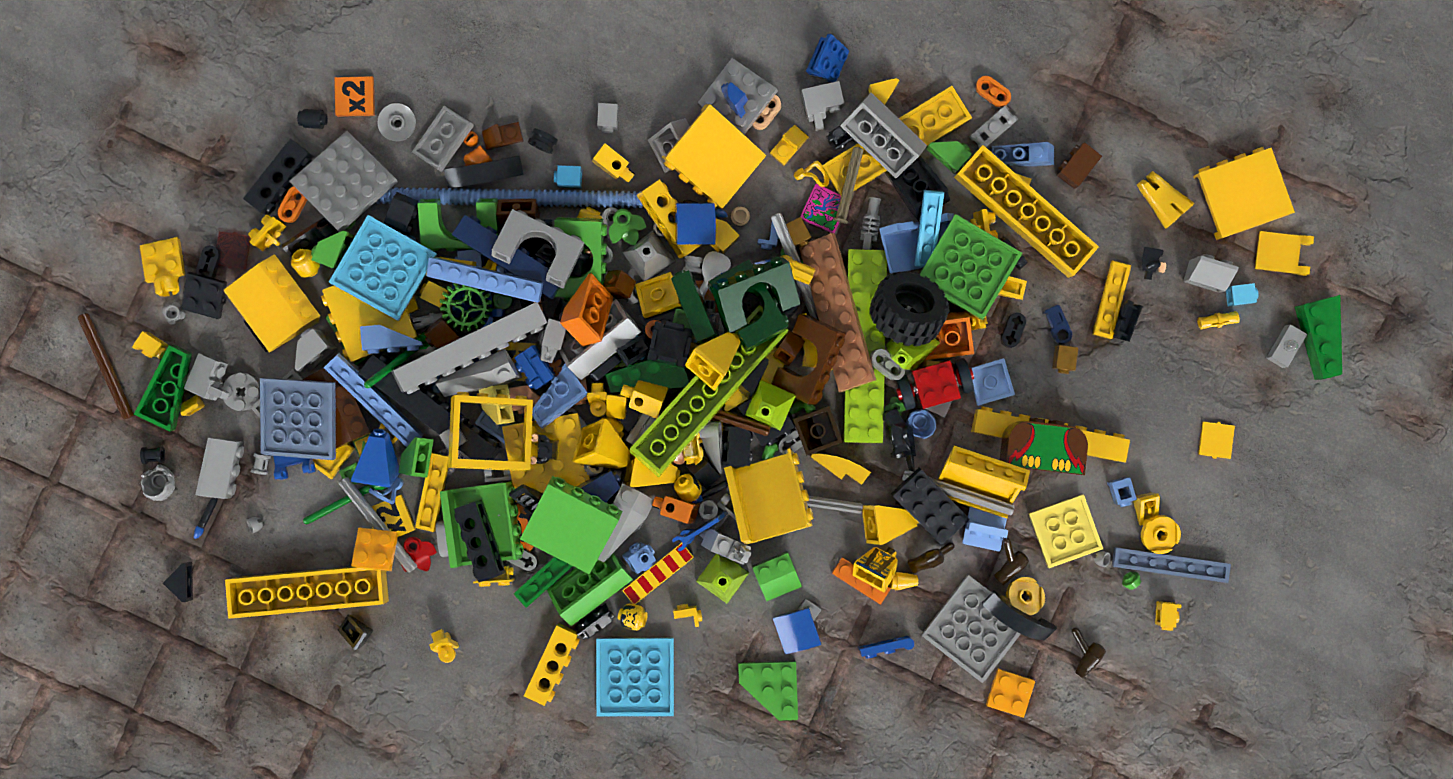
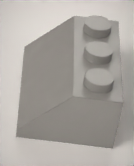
[196,437,244,499]

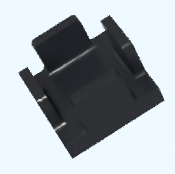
[647,321,693,368]

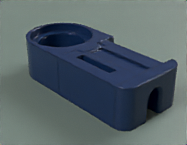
[1043,305,1072,344]

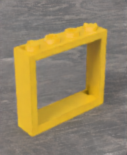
[448,392,533,471]

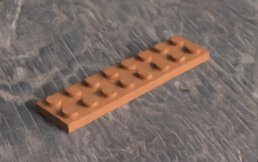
[799,233,876,392]

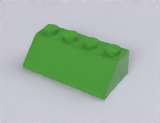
[547,552,633,626]

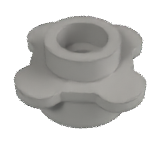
[162,302,186,325]

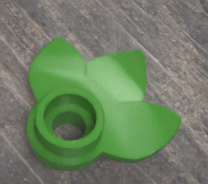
[609,209,646,245]

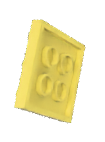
[1028,494,1103,568]

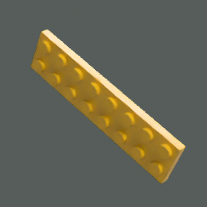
[822,86,972,196]

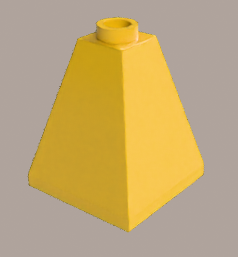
[685,332,741,391]
[572,418,631,469]
[623,447,680,487]
[862,505,919,545]

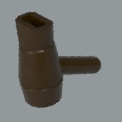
[994,537,1029,586]
[908,542,954,574]
[1072,628,1106,678]

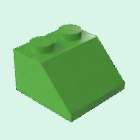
[311,230,355,269]
[752,551,802,601]

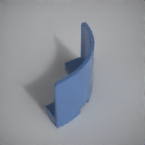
[879,213,954,273]

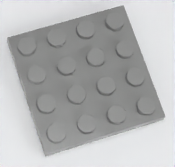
[290,131,398,232]
[921,574,1020,683]

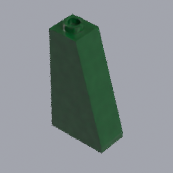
[671,270,720,345]

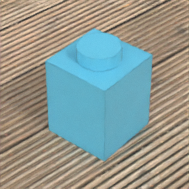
[1226,283,1258,307]

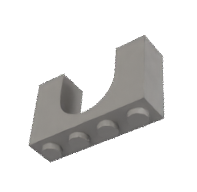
[492,209,584,289]

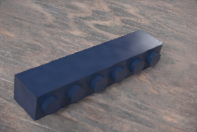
[452,215,560,300]

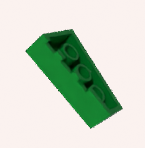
[1295,295,1342,380]
[134,345,192,432]
[605,360,689,393]

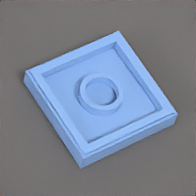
[972,358,1015,406]

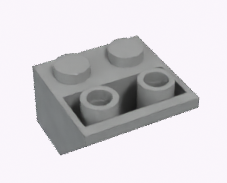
[1183,254,1239,293]

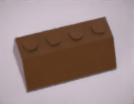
[302,368,370,449]

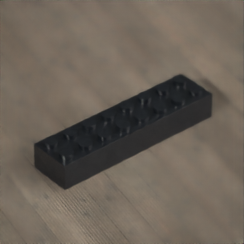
[359,354,502,460]

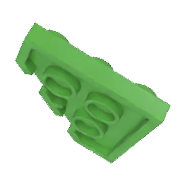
[738,661,798,721]

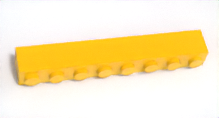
[971,406,1130,463]

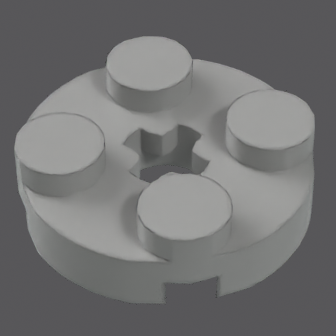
[221,373,260,411]

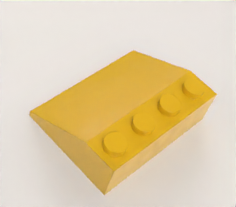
[224,254,320,353]

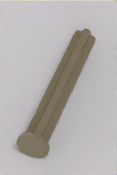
[833,147,863,224]

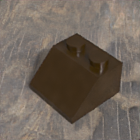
[793,406,843,456]

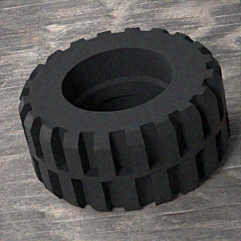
[869,271,949,346]

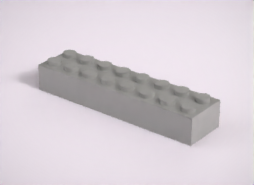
[391,302,547,394]

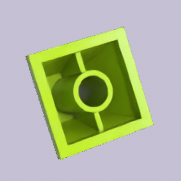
[886,339,940,370]
[745,380,796,431]
[696,554,749,604]

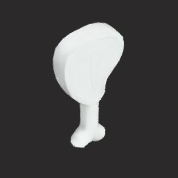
[699,251,731,299]

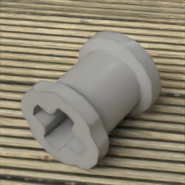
[251,453,271,475]

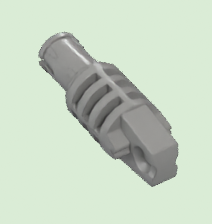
[860,197,881,250]

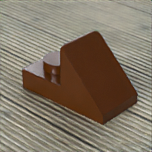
[482,122,524,151]

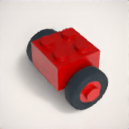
[896,358,974,410]

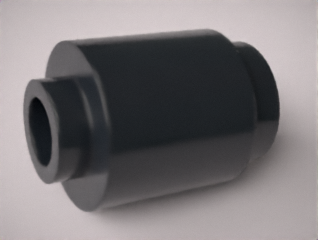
[297,109,328,129]

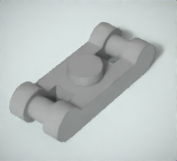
[969,105,1018,149]

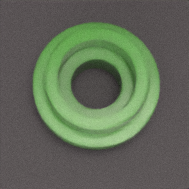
[1122,572,1141,590]

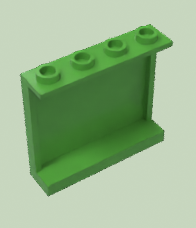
[520,476,623,574]
[440,481,524,568]

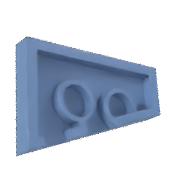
[532,364,588,429]

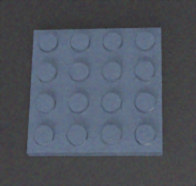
[260,377,336,460]

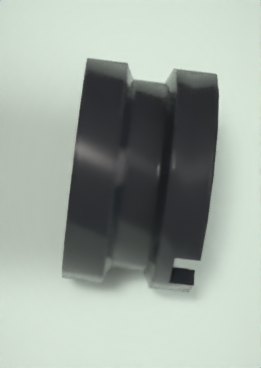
[528,128,558,154]

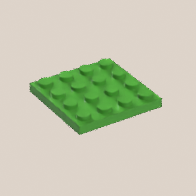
[920,214,1022,320]

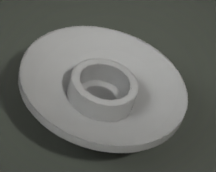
[377,103,416,142]

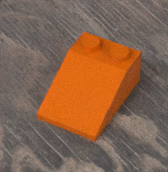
[560,273,614,347]
[925,311,974,360]

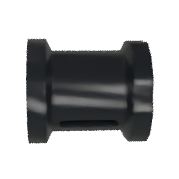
[140,446,166,464]

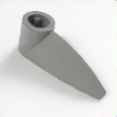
[699,421,723,474]

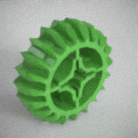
[440,283,492,331]

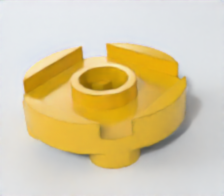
[1141,515,1181,554]
[1006,577,1045,616]

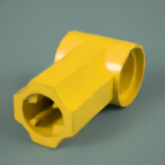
[781,255,815,285]

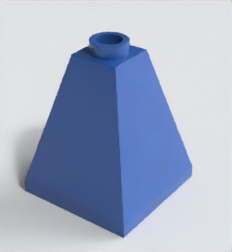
[351,429,400,488]

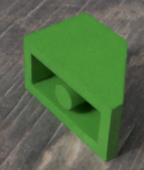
[926,141,972,174]
[398,437,434,478]

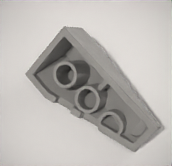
[435,349,522,397]
[598,483,653,562]

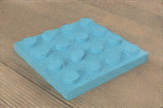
[329,215,437,321]
[596,638,674,716]

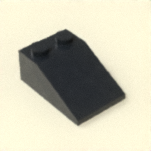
[885,156,950,221]

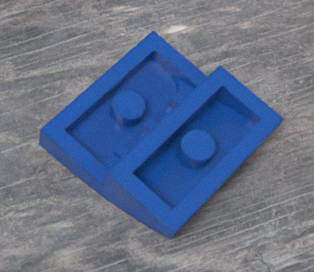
[675,203,716,245]
[773,607,821,654]

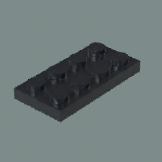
[891,467,970,545]

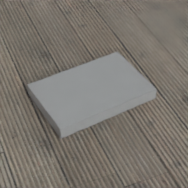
[412,106,474,172]

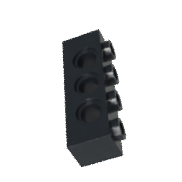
[243,139,313,215]
[454,500,506,583]

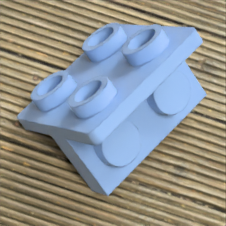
[962,507,1008,551]

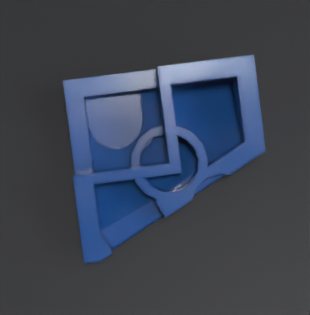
[721,82,748,118]

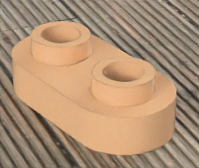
[752,95,781,130]

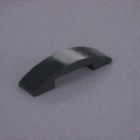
[444,155,524,188]
[982,591,1057,640]

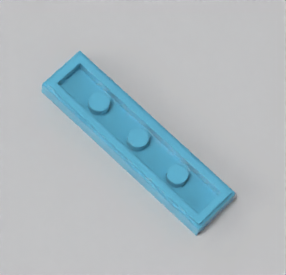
[914,190,944,267]

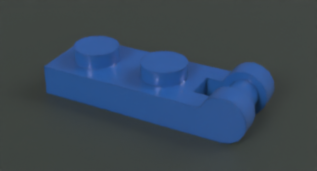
[858,636,914,659]

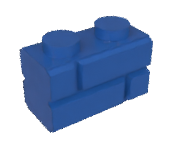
[514,345,557,390]

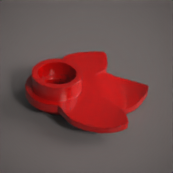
[401,536,437,572]

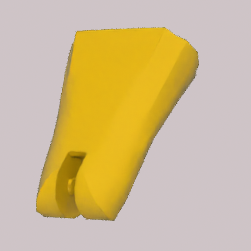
[1137,171,1194,229]

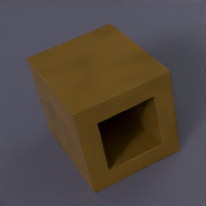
[786,217,811,249]
[1052,345,1078,374]

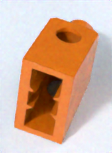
[652,496,700,524]

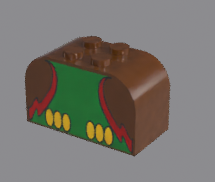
[999,418,1088,476]

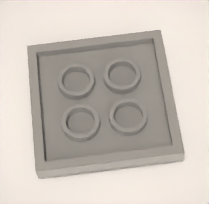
[698,58,778,135]

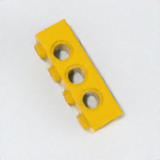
[636,179,702,259]
[524,623,580,706]

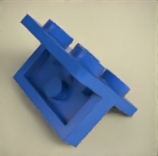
[806,34,849,83]

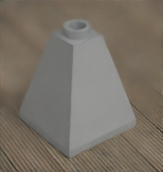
[622,230,675,281]

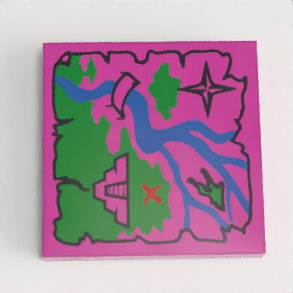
[800,184,841,233]

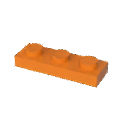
[832,557,890,605]

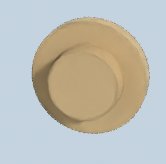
[731,207,750,226]

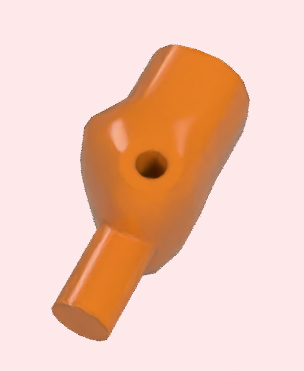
[463,145,493,166]

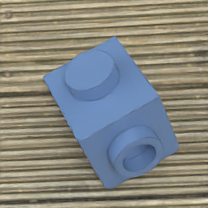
[757,222,779,250]

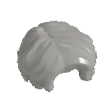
[141,464,175,501]

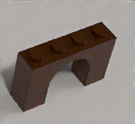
[771,314,846,404]

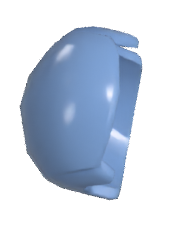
[907,409,936,439]

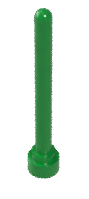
[364,332,430,389]
[303,484,387,525]

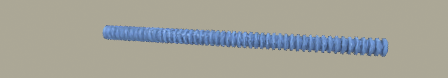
[376,187,643,208]

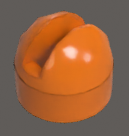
[463,131,479,147]

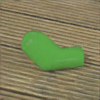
[789,400,815,415]
[762,443,778,460]

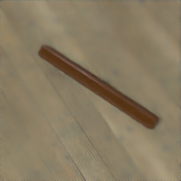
[78,313,134,419]
[664,393,771,436]

